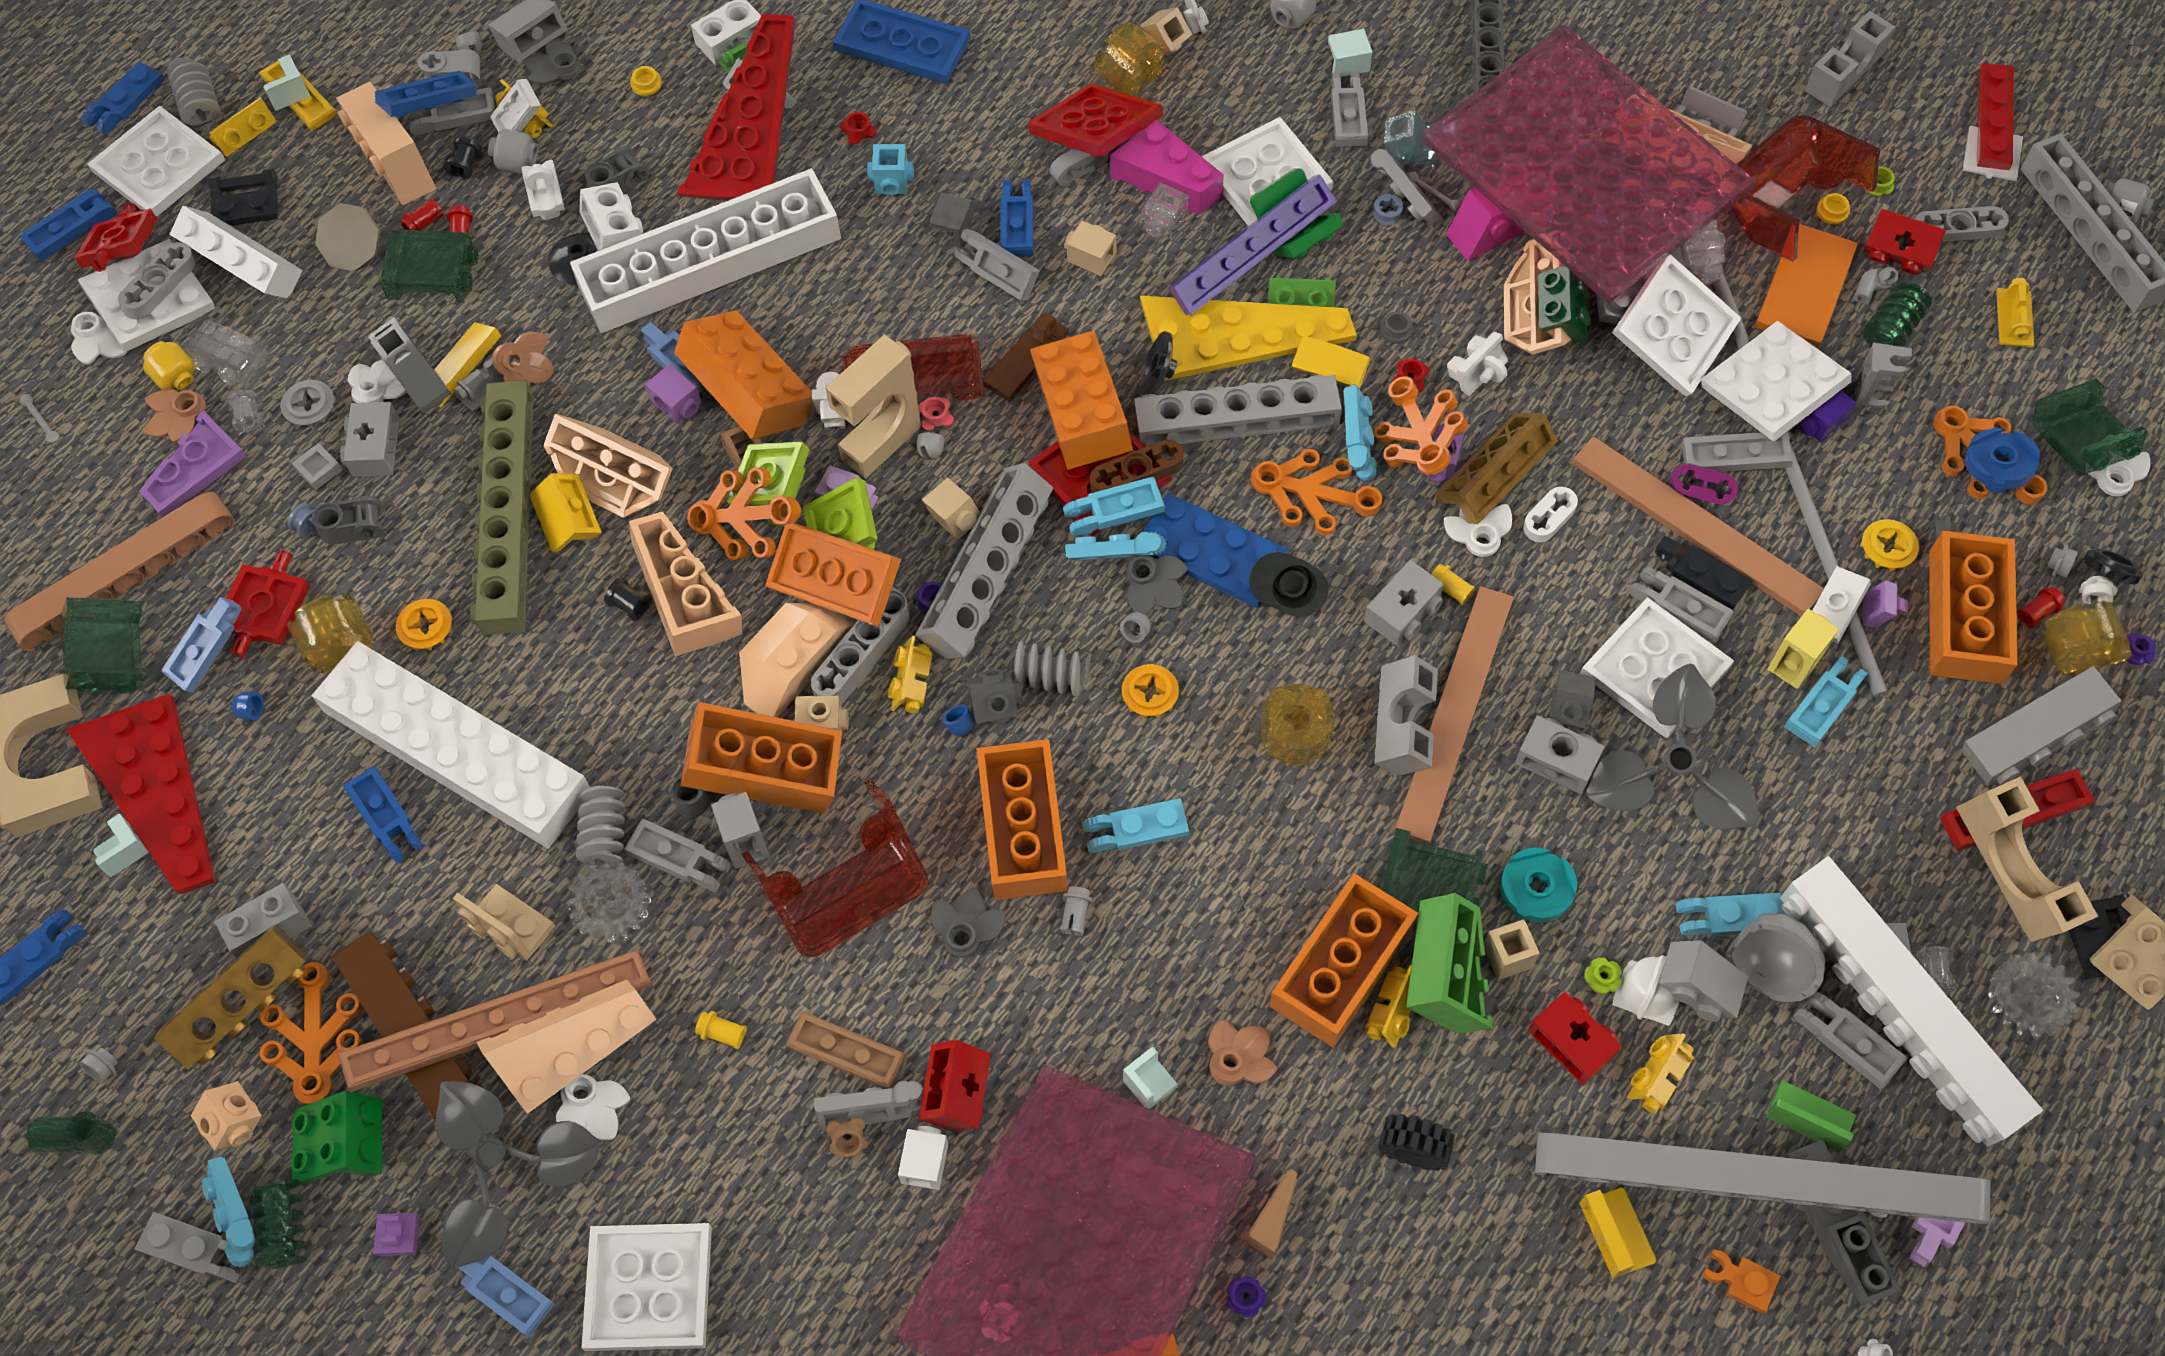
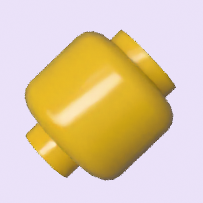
[143,341,195,390]

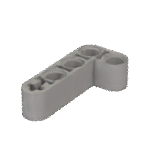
[811,587,910,705]

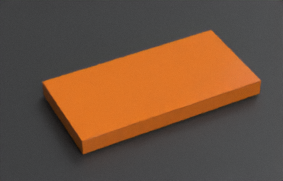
[1755,222,1858,349]
[765,523,901,627]

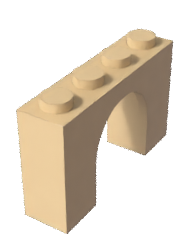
[825,334,921,479]
[0,674,103,838]
[1956,776,2098,942]

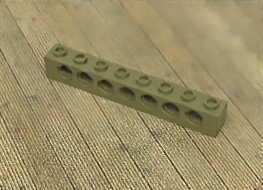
[470,380,534,635]

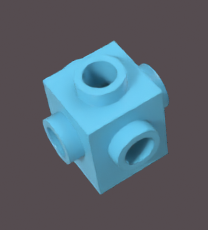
[867,144,914,195]

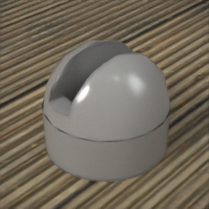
[455,31,483,54]
[917,432,945,460]
[1120,612,1151,643]

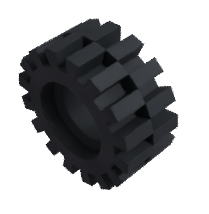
[1378,1114,1455,1171]

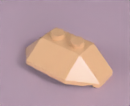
[1504,232,1571,355]
[544,414,673,518]
[739,603,858,718]

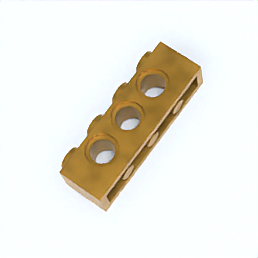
[154,924,308,1070]

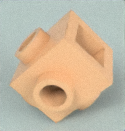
[191,1081,262,1151]

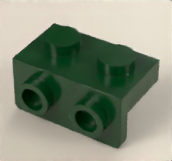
[1538,264,1591,344]

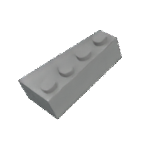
[1961,666,2121,786]

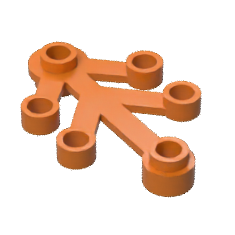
[1374,376,1468,475]
[1933,406,2047,505]
[1251,449,1382,536]
[687,467,801,560]
[260,962,363,1105]

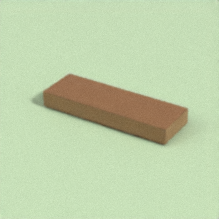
[786,1011,906,1089]

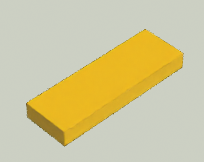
[259,61,338,131]
[434,322,501,407]

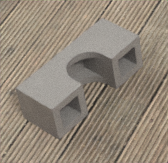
[1805,11,1896,107]
[1374,655,1438,775]

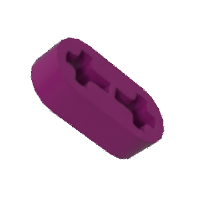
[1670,463,1738,505]

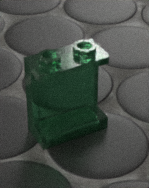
[379,230,479,303]
[2031,378,2148,476]
[61,597,146,693]
[1381,828,1488,913]

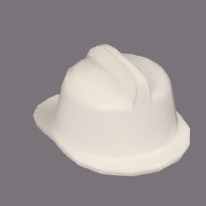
[1612,955,1679,1026]

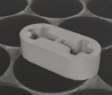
[1050,149,1109,186]

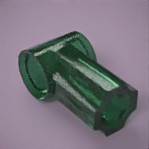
[26,1111,116,1155]

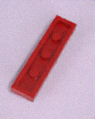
[1977,63,2014,170]
[1940,769,2095,852]

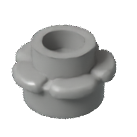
[2047,544,2078,578]
[79,1048,117,1083]

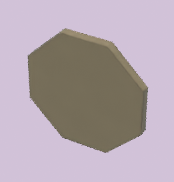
[315,203,381,271]

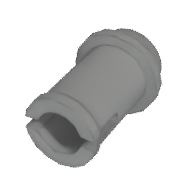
[1060,886,1092,936]

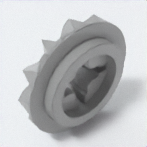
[280,380,336,428]

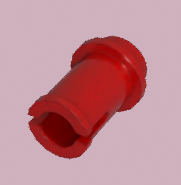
[400,199,444,237]
[447,205,473,247]
[2017,587,2065,628]

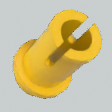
[1431,564,1475,605]
[695,1011,747,1049]

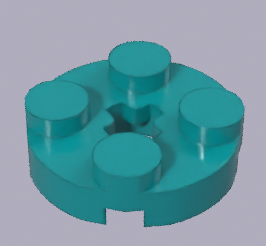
[1500,848,1577,923]

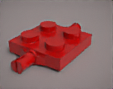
[74,203,157,272]
[226,550,310,659]

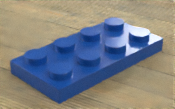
[833,0,971,84]
[1143,493,1289,608]

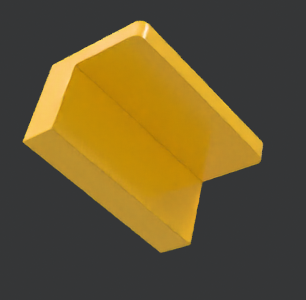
[530,473,602,552]
[1580,1188,1656,1278]

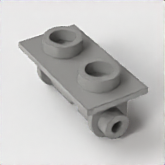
[453,355,513,413]

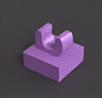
[1862,580,1908,627]
[373,1213,420,1256]

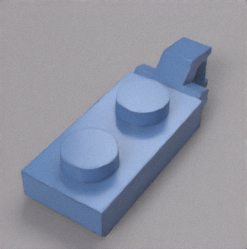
[641,322,706,394]
[162,597,242,693]
[458,1255,555,1338]

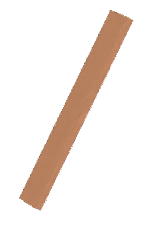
[1572,436,1824,617]
[1394,586,1514,846]
[337,950,651,1093]

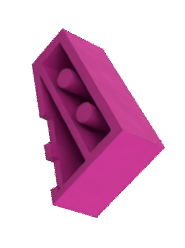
[1110,120,1224,215]
[1446,170,1564,261]

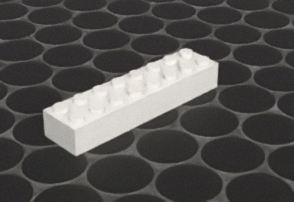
[570,168,841,334]
[312,641,590,849]
[1780,856,2043,1147]

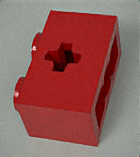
[1863,208,1946,275]
[1528,991,1622,1086]
[919,1040,991,1132]

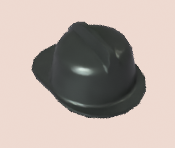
[1249,551,1329,617]

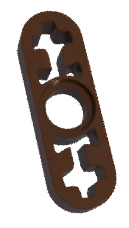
[1090,440,1184,493]

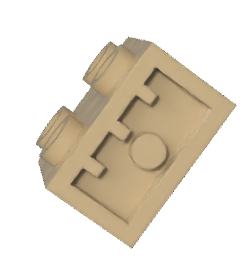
[452,884,555,961]
[2090,894,2165,1010]

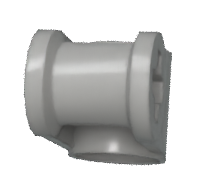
[417,49,480,89]

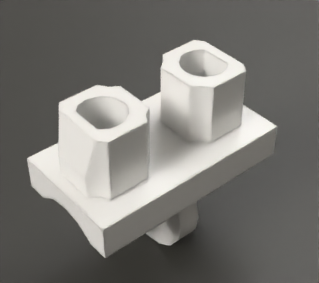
[521,160,565,220]
[1447,332,1508,396]
[812,372,845,430]

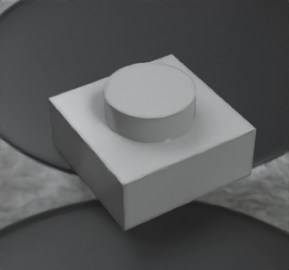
[292,443,343,490]

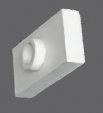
[490,79,541,133]
[1812,566,1871,644]

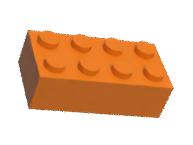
[674,310,813,439]
[1030,330,1133,470]
[1929,530,2018,684]
[680,702,842,813]
[976,739,1068,901]
[1269,873,1419,1048]

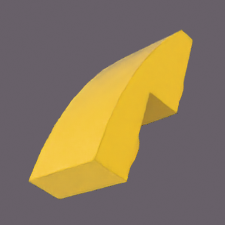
[1292,335,1370,389]

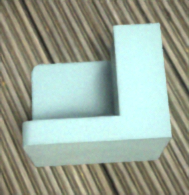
[1328,29,1372,77]
[264,54,310,111]
[94,814,149,878]
[1123,1047,1178,1111]

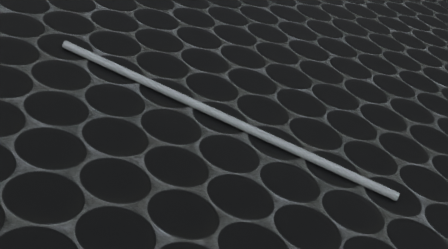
[1686,207,1888,697]

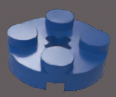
[1964,428,2040,493]

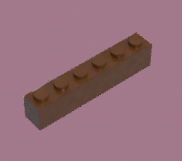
[331,930,484,1120]

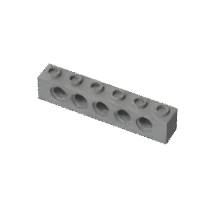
[2020,133,2165,313]
[1134,375,1342,447]
[915,463,1053,659]

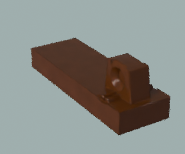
[983,312,1069,402]

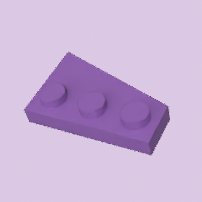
[139,410,246,517]

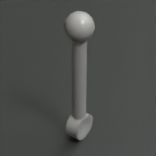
[1408,172,1461,212]
[19,394,60,444]

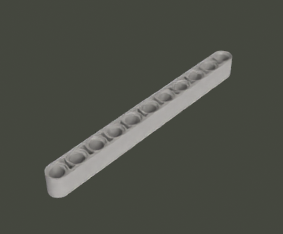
[1535,1133,1991,1224]

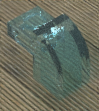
[1383,111,1460,167]

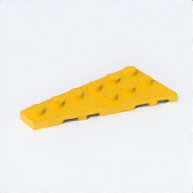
[1140,296,1357,381]

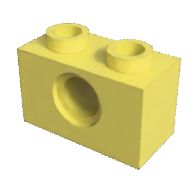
[1768,609,1839,689]

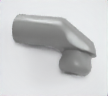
[1853,266,1898,305]

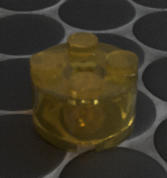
[1094,22,1166,96]
[287,594,373,673]
[2041,601,2132,675]
[1260,684,1335,766]

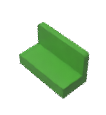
[1766,1080,1856,1152]

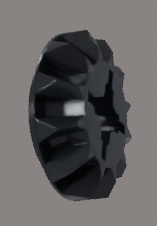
[2084,549,2143,585]

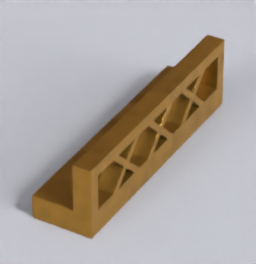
[1435,413,1558,524]

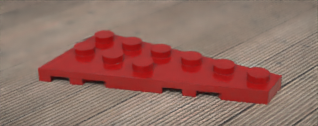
[676,14,796,201]
[66,693,216,895]

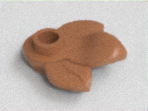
[492,332,554,387]
[142,389,206,443]
[1208,1019,1278,1086]

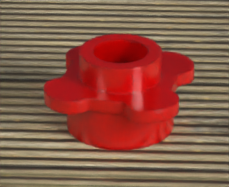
[840,112,877,144]
[1392,358,1429,393]

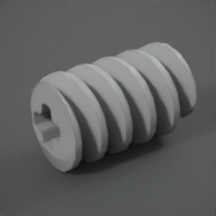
[167,58,221,126]
[1013,640,1091,697]
[576,786,626,868]

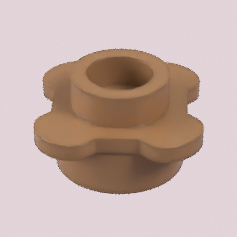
[826,1117,868,1157]

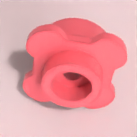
[918,397,954,431]

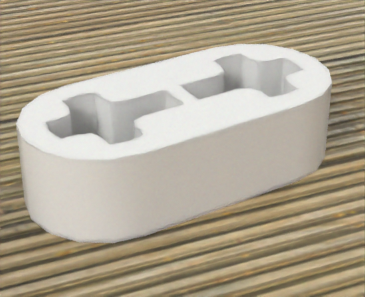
[1523,487,1578,542]

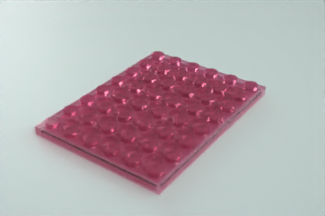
[1422,24,1755,304]
[894,1064,1256,1356]

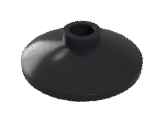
[548,233,598,286]
[1141,331,1177,395]

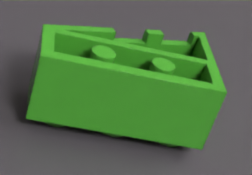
[1406,893,1493,1034]

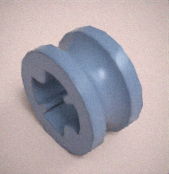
[1373,194,1403,225]
[287,503,316,538]

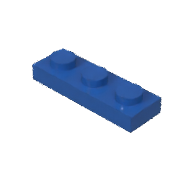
[375,70,476,117]

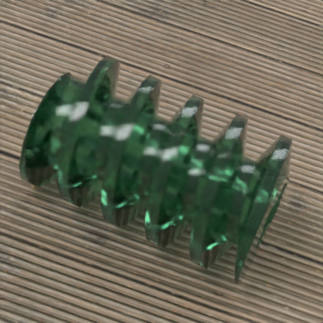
[1863,282,1933,347]
[249,1179,308,1269]

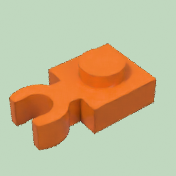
[1702,1250,1781,1314]

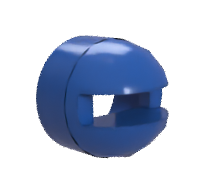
[231,692,264,720]
[942,704,974,736]

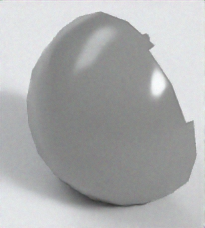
[1725,913,1825,1002]

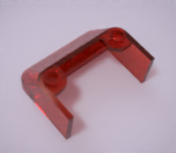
[1721,115,1880,262]
[842,333,985,400]
[741,779,928,957]

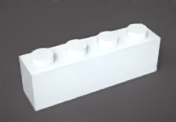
[170,206,302,298]

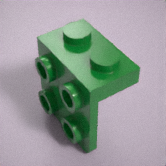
[1250,168,1343,259]
[291,1090,383,1185]

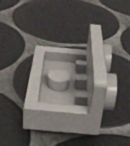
[1675,87,1747,138]

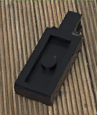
[1655,536,1752,610]

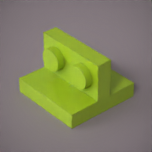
[727,441,810,527]
[803,477,878,550]

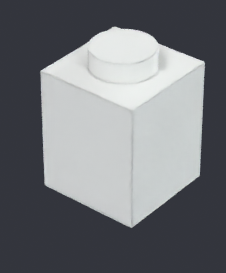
[898,1126,948,1190]

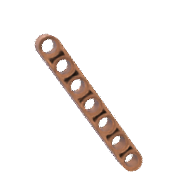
[4,492,235,651]

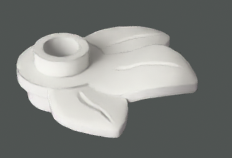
[1183,0,1209,35]
[71,312,127,365]
[348,359,407,403]
[2080,436,2150,496]
[1444,504,1512,557]
[556,1074,630,1140]

